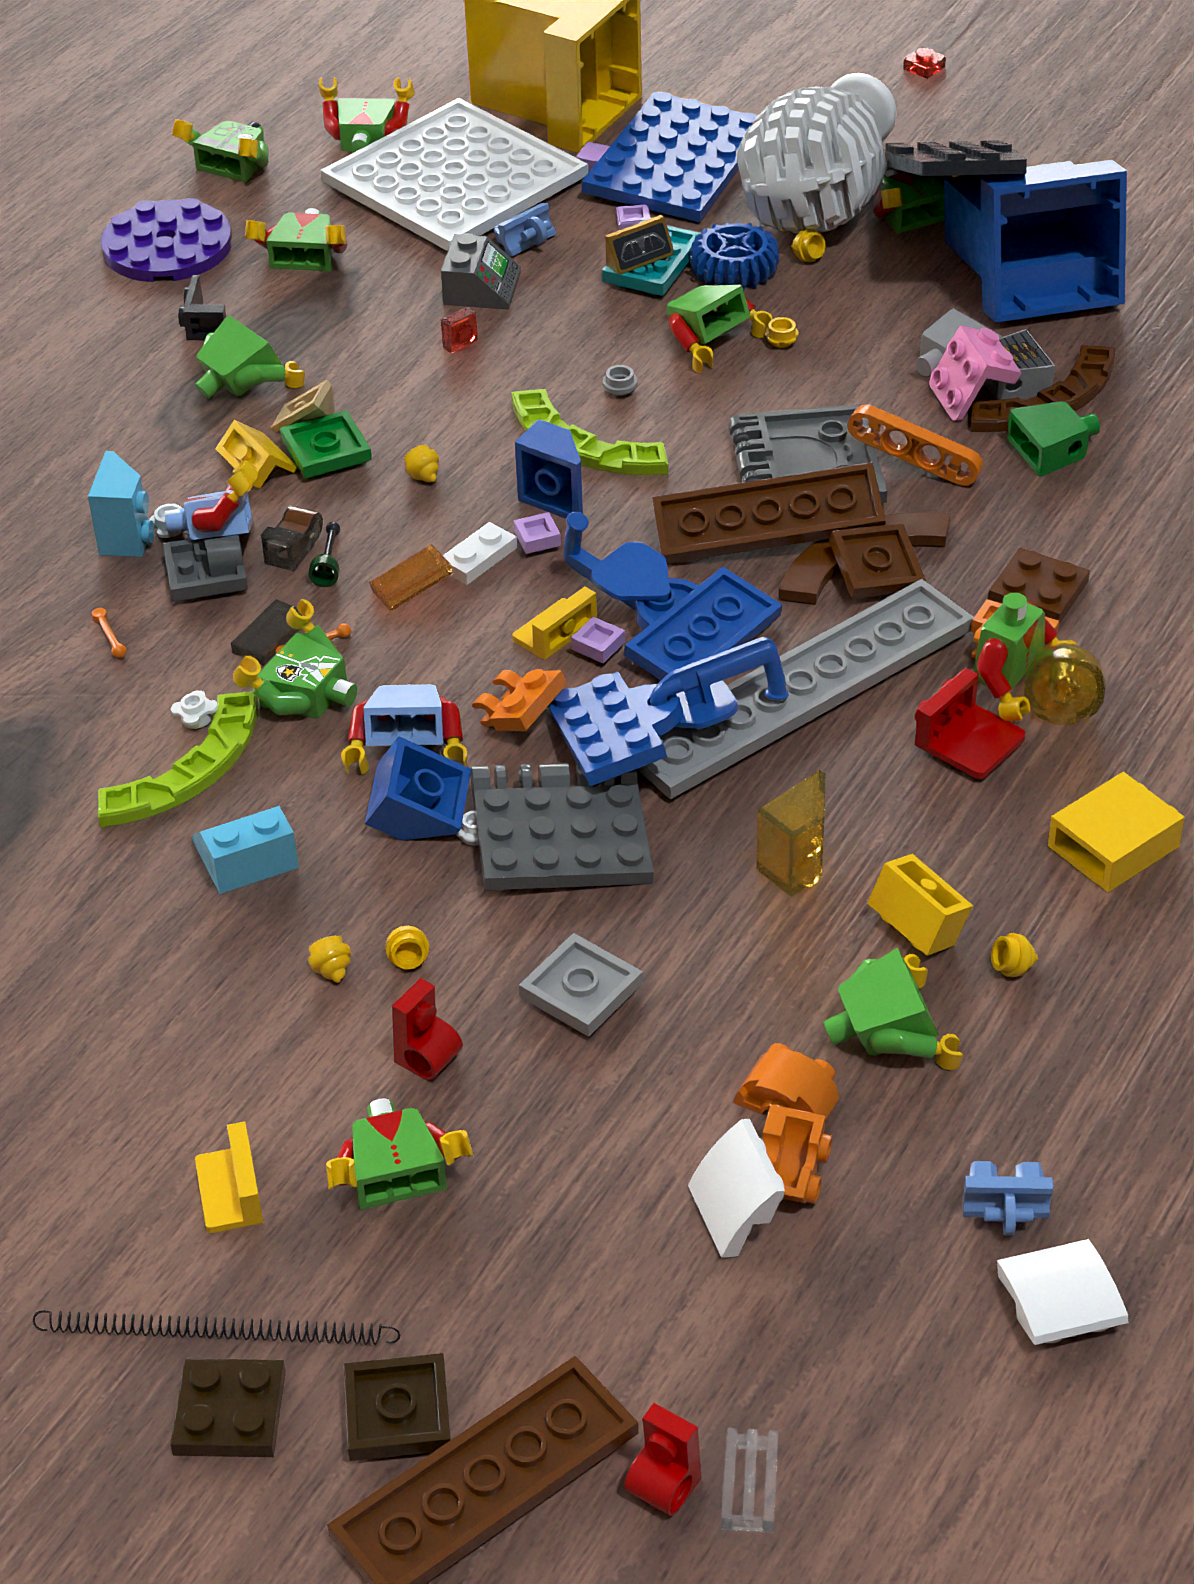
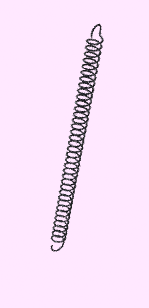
[32,1310,401,1345]

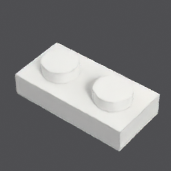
[439,522,517,585]

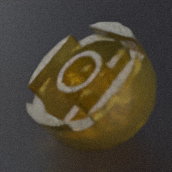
[1024,643,1106,725]

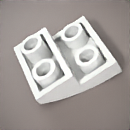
[688,1119,785,1258]
[997,1239,1128,1345]

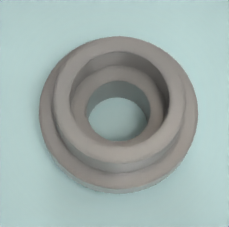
[603,365,637,396]

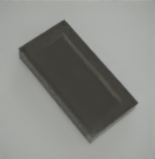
[231,599,302,666]

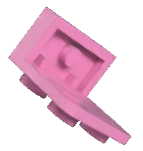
[929,325,1022,422]

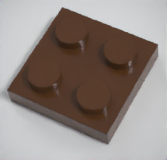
[829,523,926,599]
[988,548,1090,624]

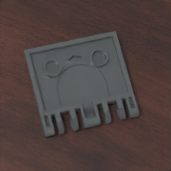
[728,404,887,503]
[471,763,654,890]

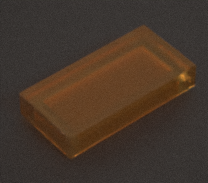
[369,544,454,611]

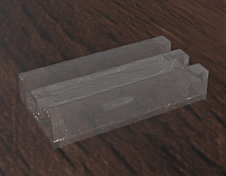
[721,1428,778,1532]

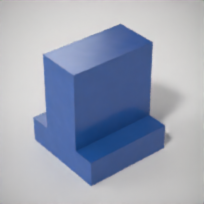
[944,160,1127,323]

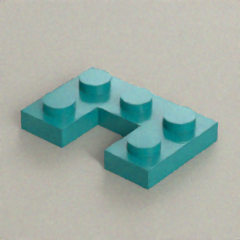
[602,220,701,296]

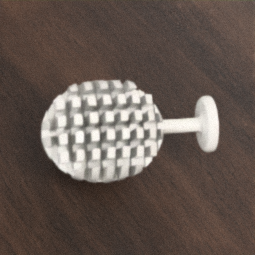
[736,73,897,233]

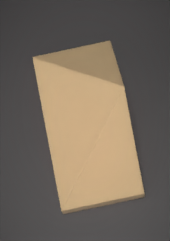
[271,380,334,432]

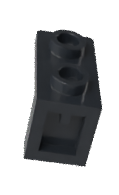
[178,275,226,341]

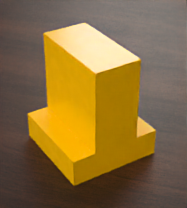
[464,0,642,153]

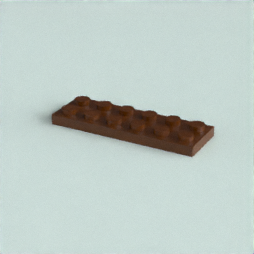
[652,462,886,564]
[327,1356,639,1584]

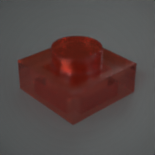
[903,47,946,79]
[441,306,478,353]

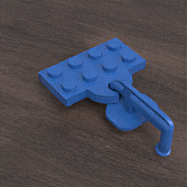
[563,512,783,680]
[547,637,789,786]

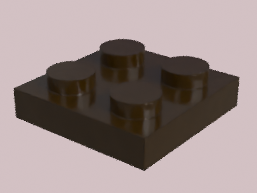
[344,1353,451,1461]
[170,1358,286,1458]

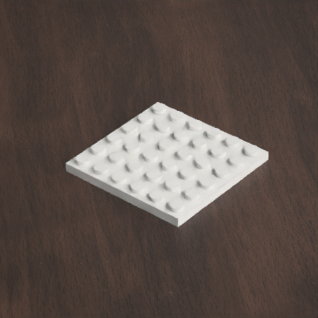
[320,98,588,251]

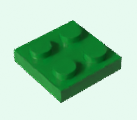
[280,410,372,479]

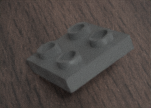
[162,534,248,601]

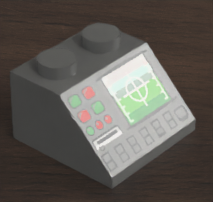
[441,233,521,310]

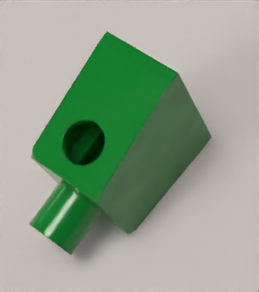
[1007,401,1100,477]

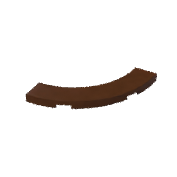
[971,345,1116,432]
[779,512,951,604]

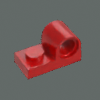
[392,978,463,1080]
[624,1402,702,1516]

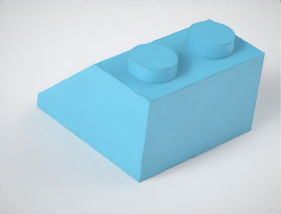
[88,451,154,557]
[192,806,299,894]

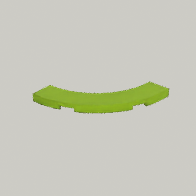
[511,389,668,475]
[98,691,258,828]

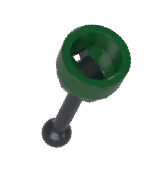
[308,522,340,587]

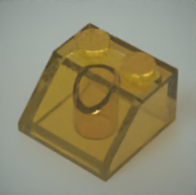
[756,770,825,897]

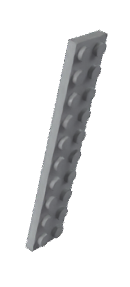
[637,579,974,799]

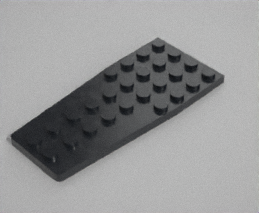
[884,140,1027,176]

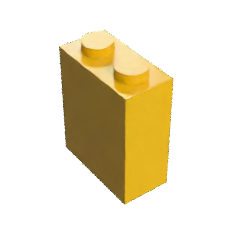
[1048,771,1185,892]

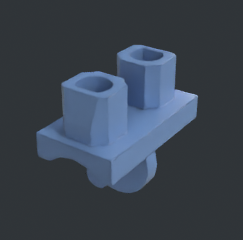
[494,203,556,256]
[962,1161,1053,1236]

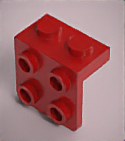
[914,667,1026,779]

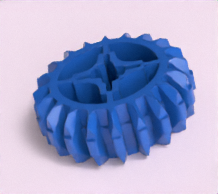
[690,221,779,291]

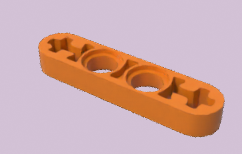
[847,404,983,486]

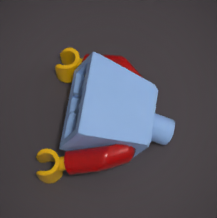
[165,460,258,540]
[341,684,467,774]

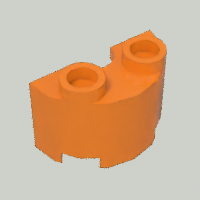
[733,1043,839,1121]
[762,1104,833,1204]

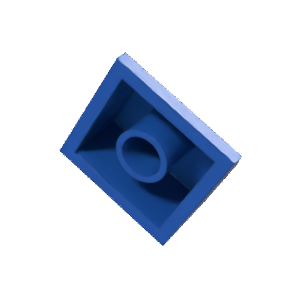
[515,419,583,519]
[365,736,471,840]

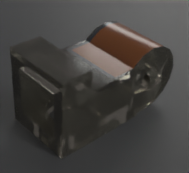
[261,506,323,571]

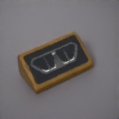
[605,215,674,274]

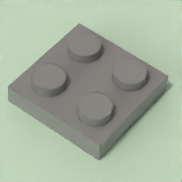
[519,933,643,1037]

